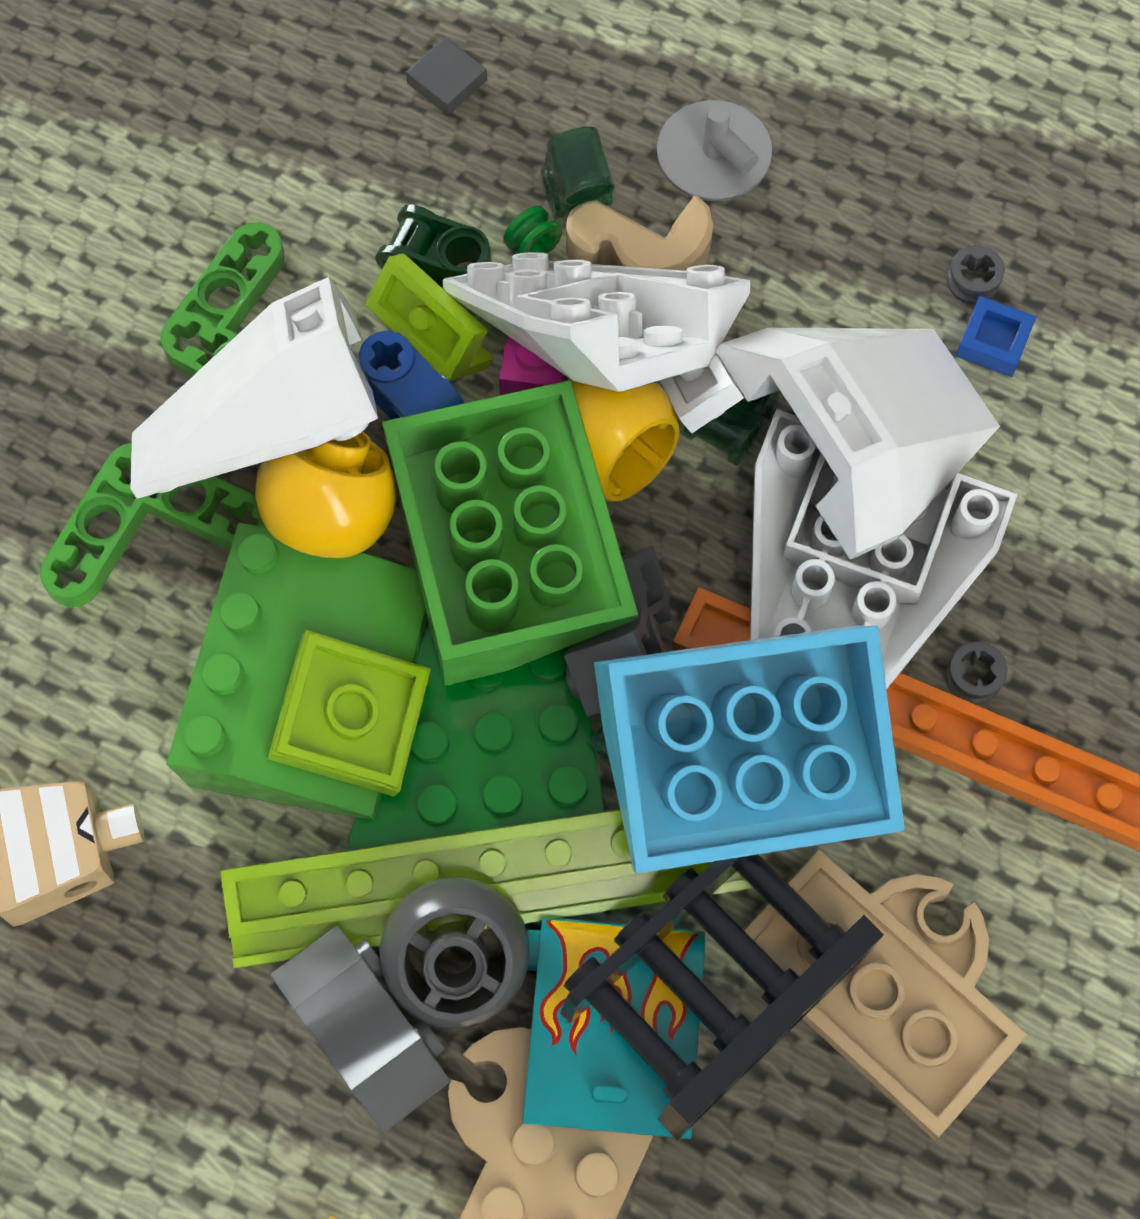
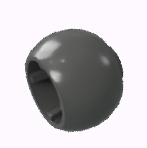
[380,877,530,1029]

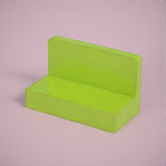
[364,253,494,381]

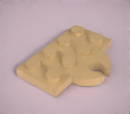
[744,849,1027,1141]
[448,1027,700,1219]

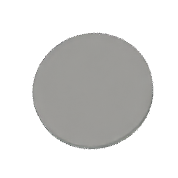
[657,100,772,201]

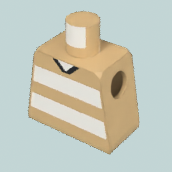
[0,781,145,927]

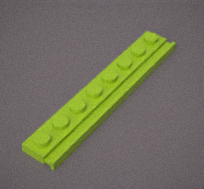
[220,809,761,968]

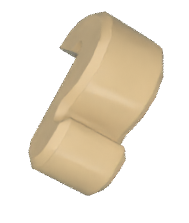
[566,195,713,271]

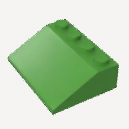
[382,380,638,686]
[166,523,427,821]

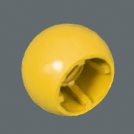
[571,380,680,502]
[255,431,398,558]

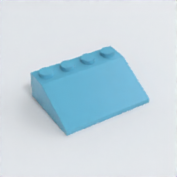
[594,626,905,874]

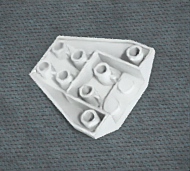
[443,252,750,392]
[130,277,378,499]
[715,328,1000,559]
[750,409,1018,690]

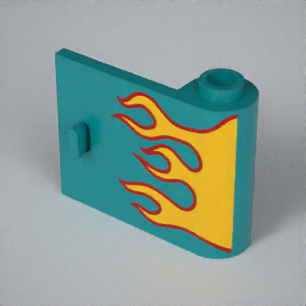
[522,917,705,1140]

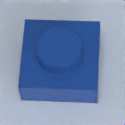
[955,296,1037,377]

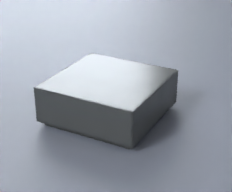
[406,37,487,116]

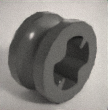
[947,245,1005,304]
[945,641,1008,704]

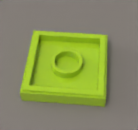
[267,630,431,796]

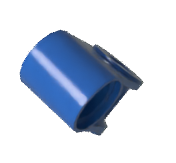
[359,331,464,420]

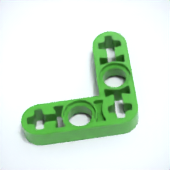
[161,222,284,377]
[40,443,266,608]

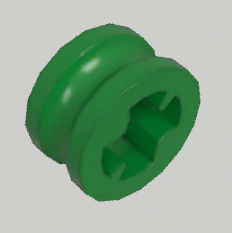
[503,206,562,254]

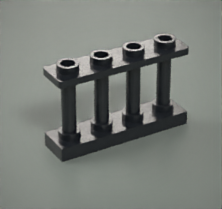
[560,854,884,1141]

